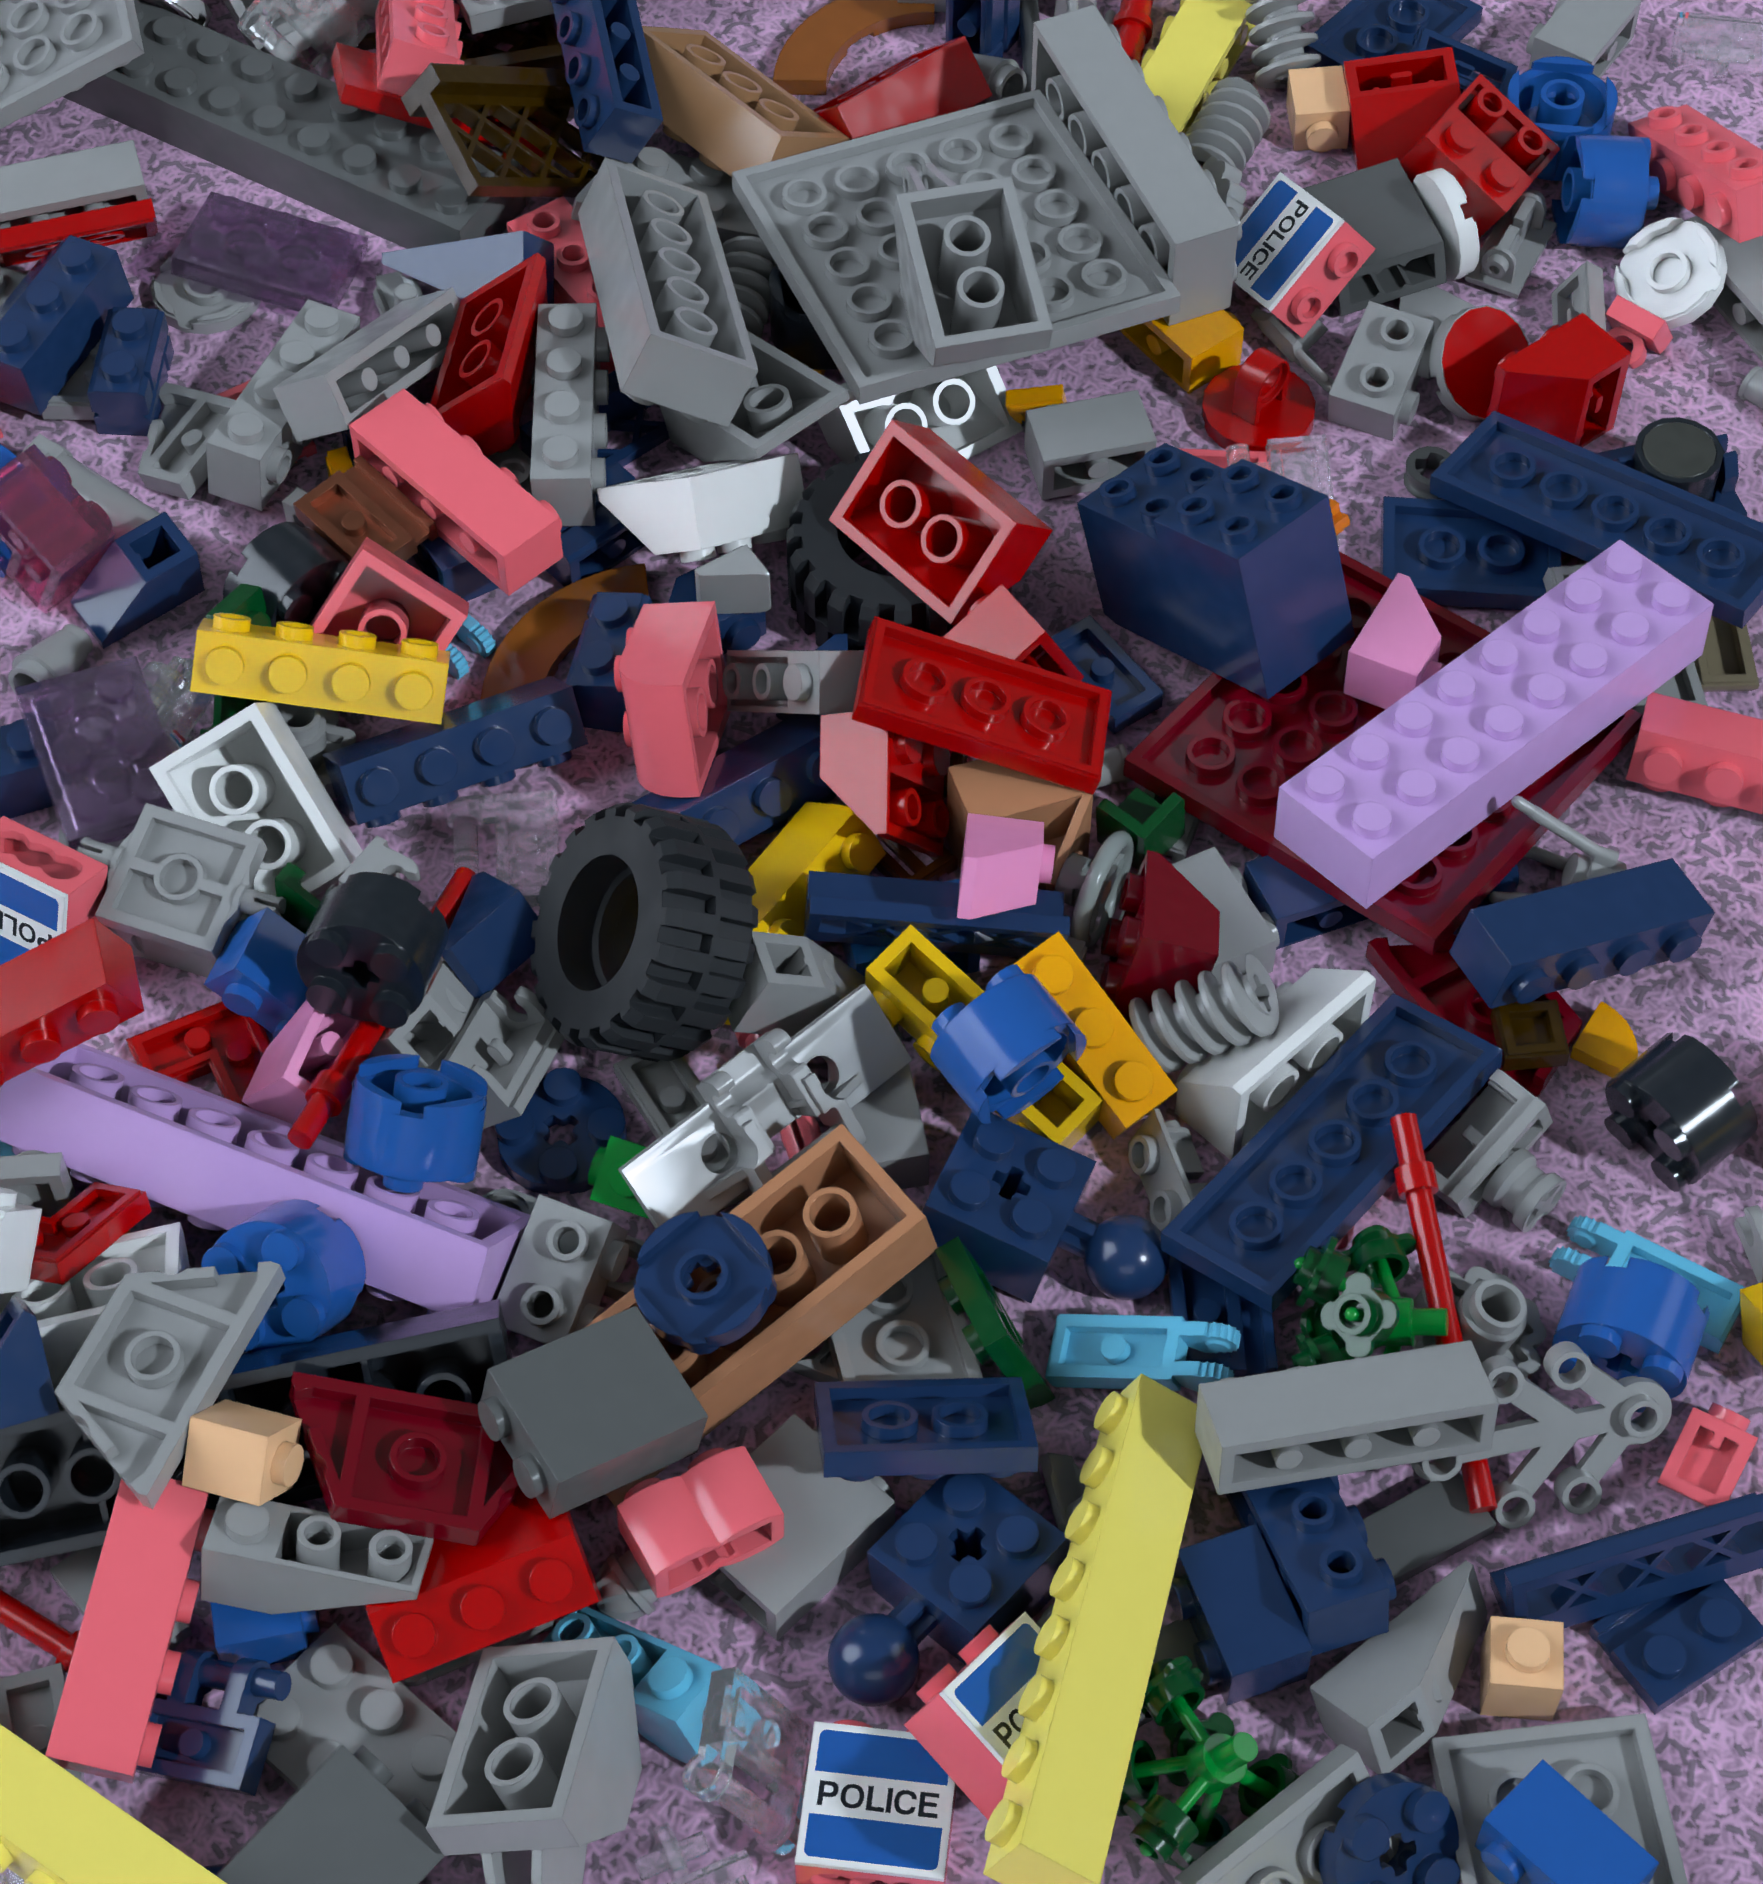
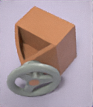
[946,759,1134,949]

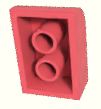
[614,601,731,798]

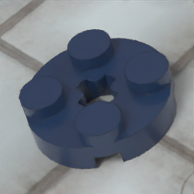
[495,1067,627,1194]
[634,1211,777,1355]
[1319,1772,1461,1884]

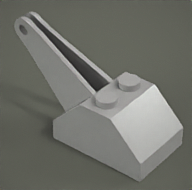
[894,163,1053,367]
[426,1636,642,1884]

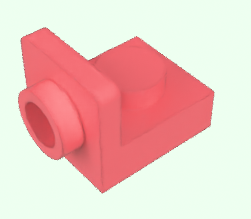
[1657,1402,1758,1507]

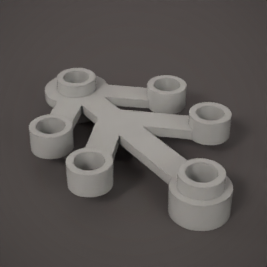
[1410,1341,1672,1529]

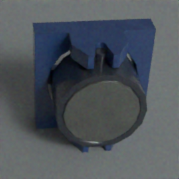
[1597,417,1747,516]

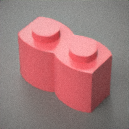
[616,1446,784,1598]

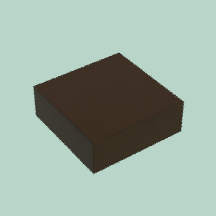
[1490,999,1570,1071]

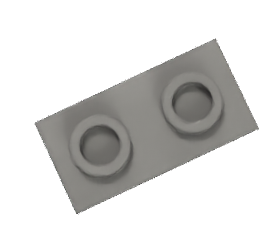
[1465,190,1558,299]
[1128,1109,1208,1231]

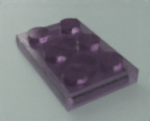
[171,191,369,312]
[15,656,174,851]

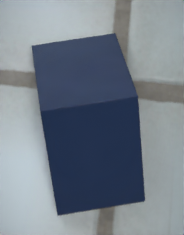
[442,871,538,999]
[0,1295,59,1429]

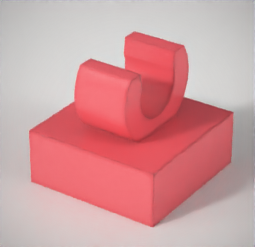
[1605,295,1673,369]

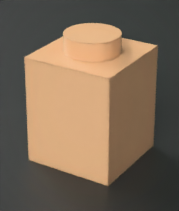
[1286,65,1350,152]
[182,1399,304,1506]
[1480,1616,1564,1721]

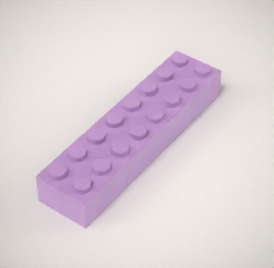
[1274,540,1714,909]
[0,1043,531,1314]

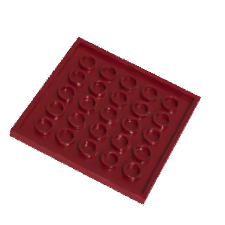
[1123,551,1643,955]

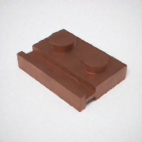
[293,455,439,561]

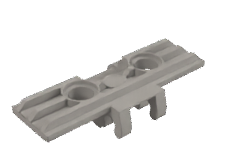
[618,984,912,1229]

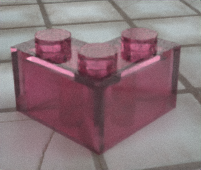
[0,444,116,614]

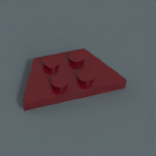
[1365,934,1582,1098]
[289,1371,521,1546]

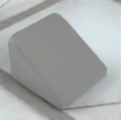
[695,544,771,614]

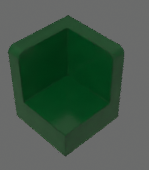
[1096,787,1185,871]

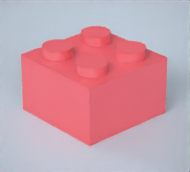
[309,537,469,650]

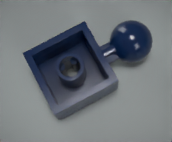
[922,1112,1170,1303]
[828,1473,1069,1707]

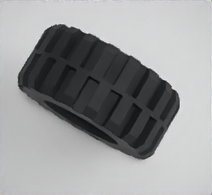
[786,451,1012,650]
[530,802,758,1062]

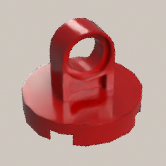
[1201,347,1316,457]

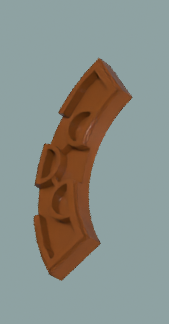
[773,0,935,95]
[480,563,649,700]

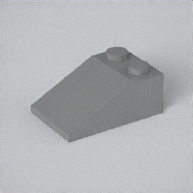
[660,331,849,462]

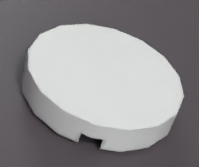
[1412,168,1480,281]
[1613,218,1728,329]

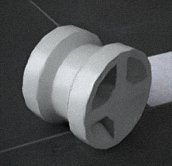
[1482,1148,1567,1233]

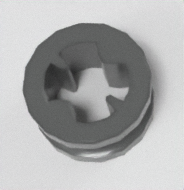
[1404,446,1451,500]

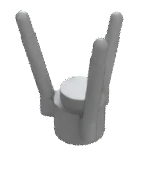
[1489,796,1627,903]

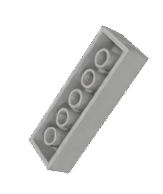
[1031,5,1242,326]
[578,157,758,428]

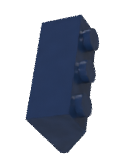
[0,235,134,416]

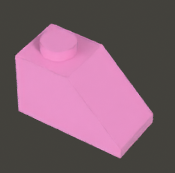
[1343,573,1445,709]
[957,813,1055,920]
[242,999,359,1124]

